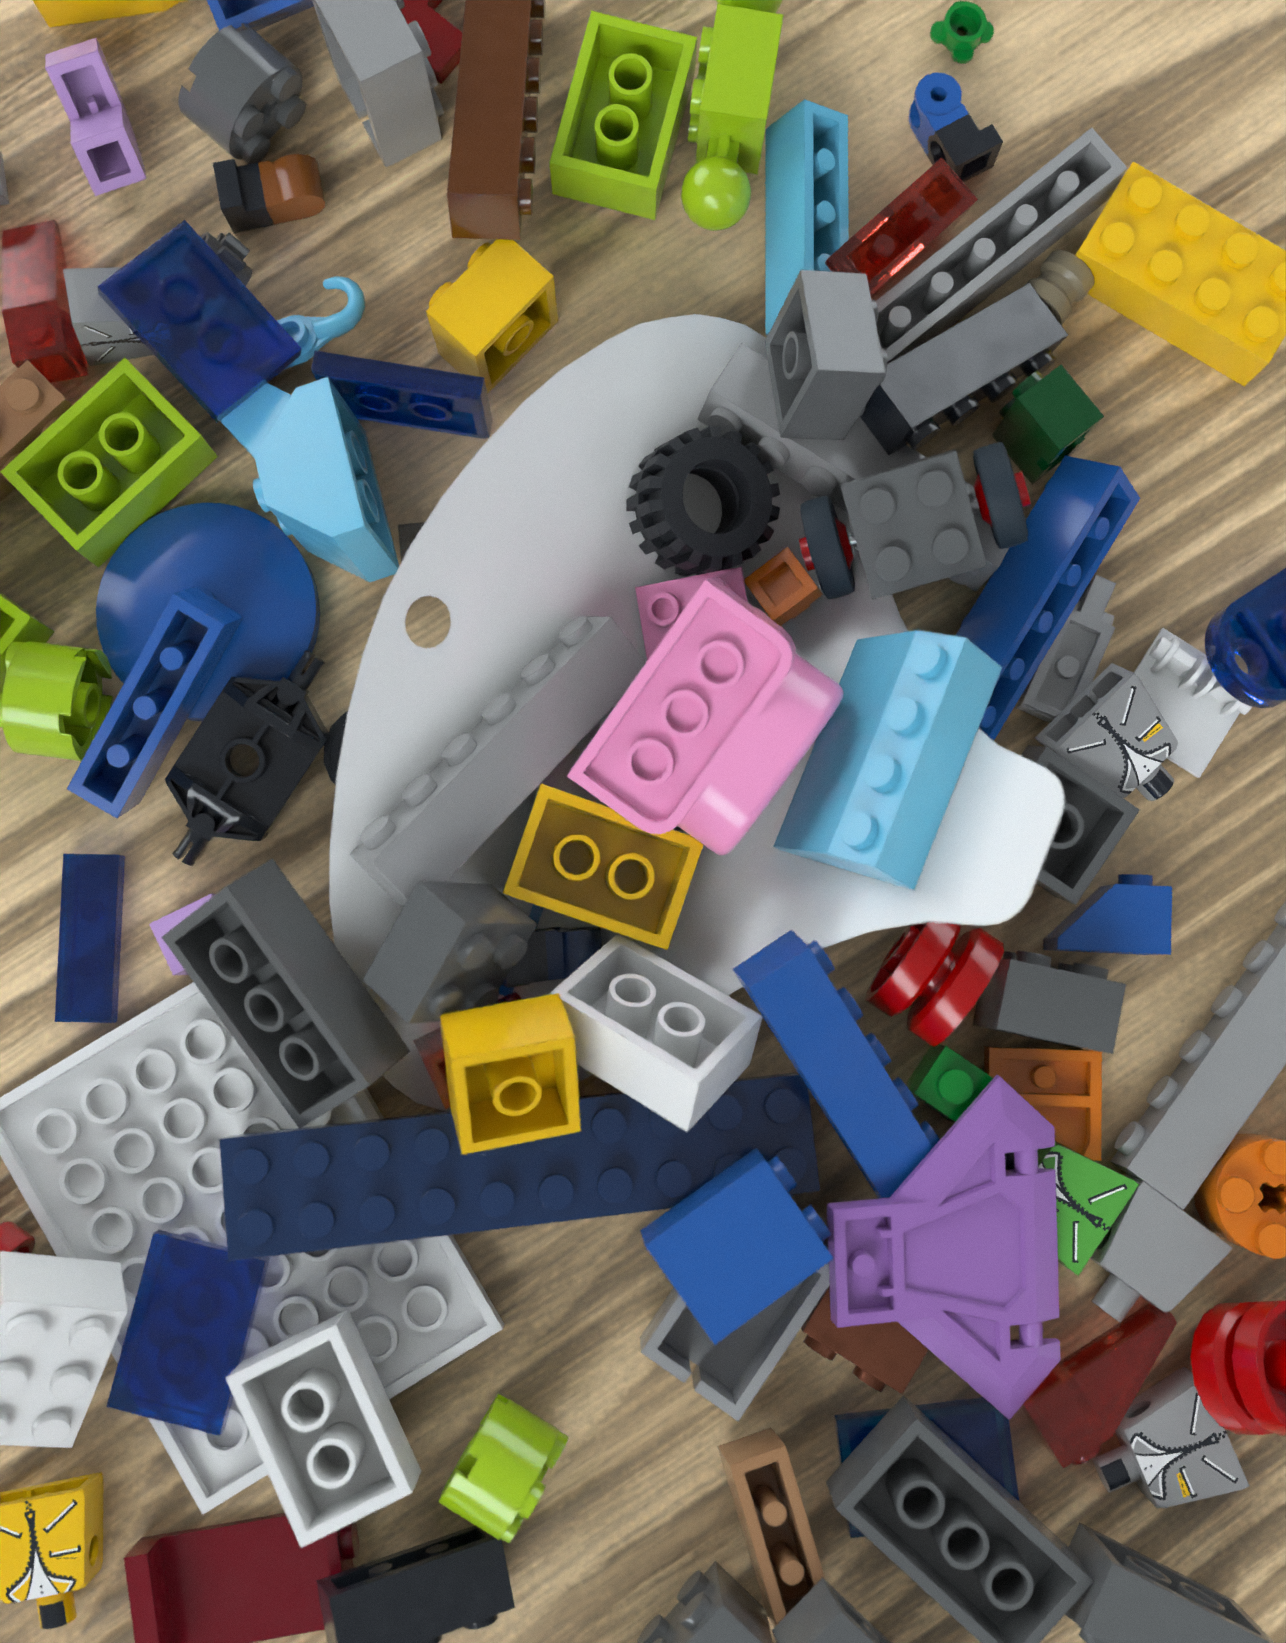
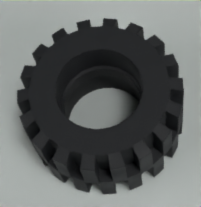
[626,426,780,576]

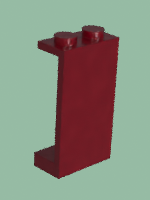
[124,1513,359,1643]

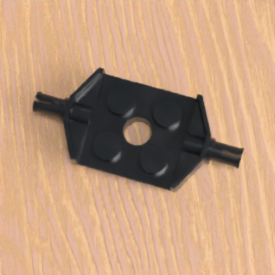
[165,650,330,866]

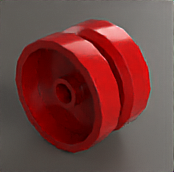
[865,921,1004,1047]
[1191,1300,1286,1436]

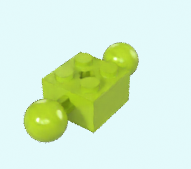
[681,0,784,231]

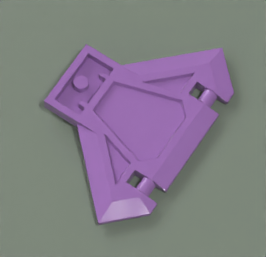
[827,1075,1061,1420]

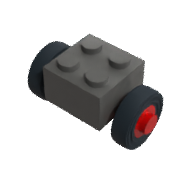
[799,442,1031,600]

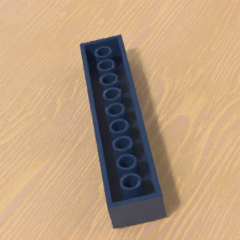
[219,1073,820,1261]

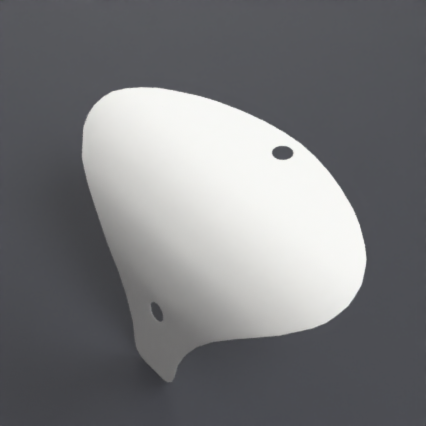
[329,314,1064,1111]

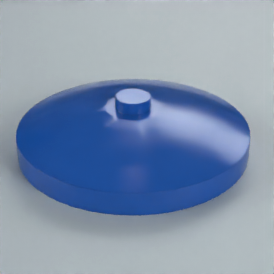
[96,503,320,722]

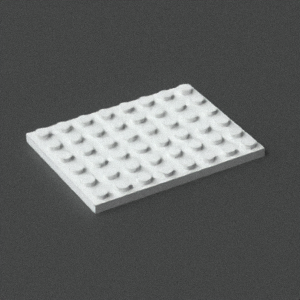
[0,982,504,1515]

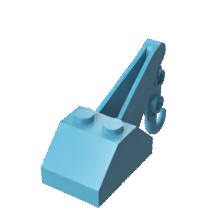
[176,276,399,582]

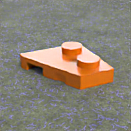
[984,1046,1102,1161]

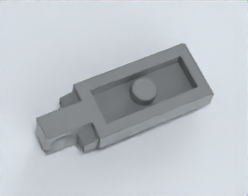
[1016,575,1116,723]

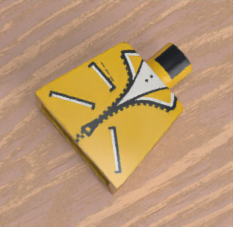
[0,1472,104,1629]

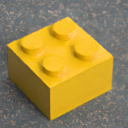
[426,239,559,396]
[440,993,581,1155]

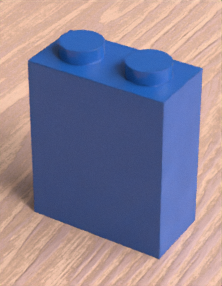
[640,1148,834,1345]

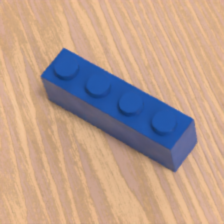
[67,587,243,818]

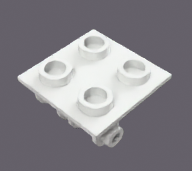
[1134,628,1257,778]

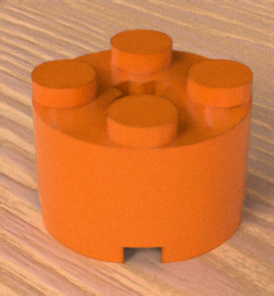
[1194,1134,1286,1259]

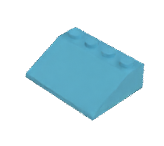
[773,630,1002,890]

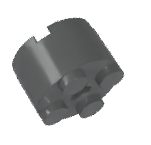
[178,23,306,164]

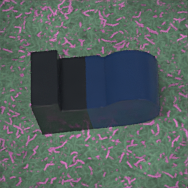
[502,927,602,988]

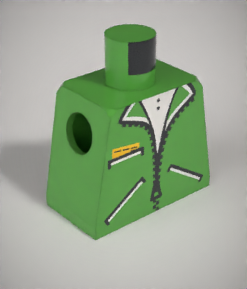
[1005,1143,1139,1276]

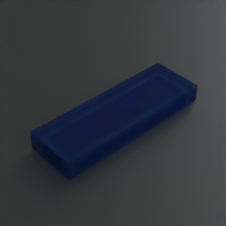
[55,854,125,1023]

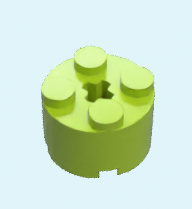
[0,641,113,761]
[438,1393,569,1543]

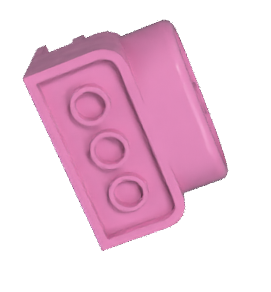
[567,577,843,855]

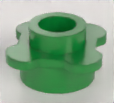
[930,1,994,64]

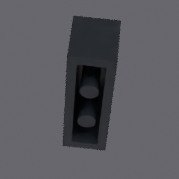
[316,1525,515,1643]

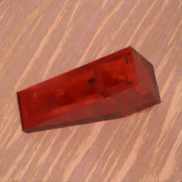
[825,158,978,297]
[2,220,89,383]
[1021,1303,1177,1469]

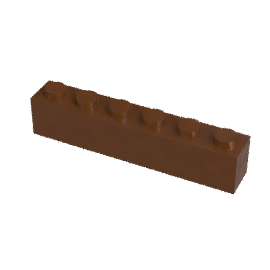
[447,0,546,240]

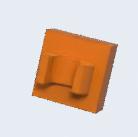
[744,546,823,626]

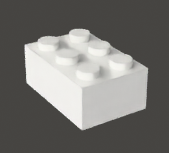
[550,933,763,1132]
[0,1251,128,1448]
[226,1310,421,1548]

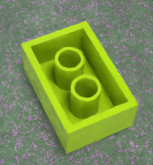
[549,11,697,220]
[0,357,218,568]

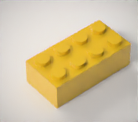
[1075,161,1286,387]

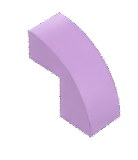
[45,37,147,196]

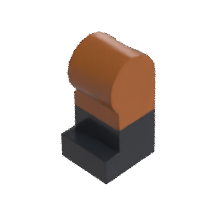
[213,154,325,234]

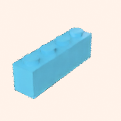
[765,99,849,335]

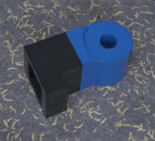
[908,72,1003,191]

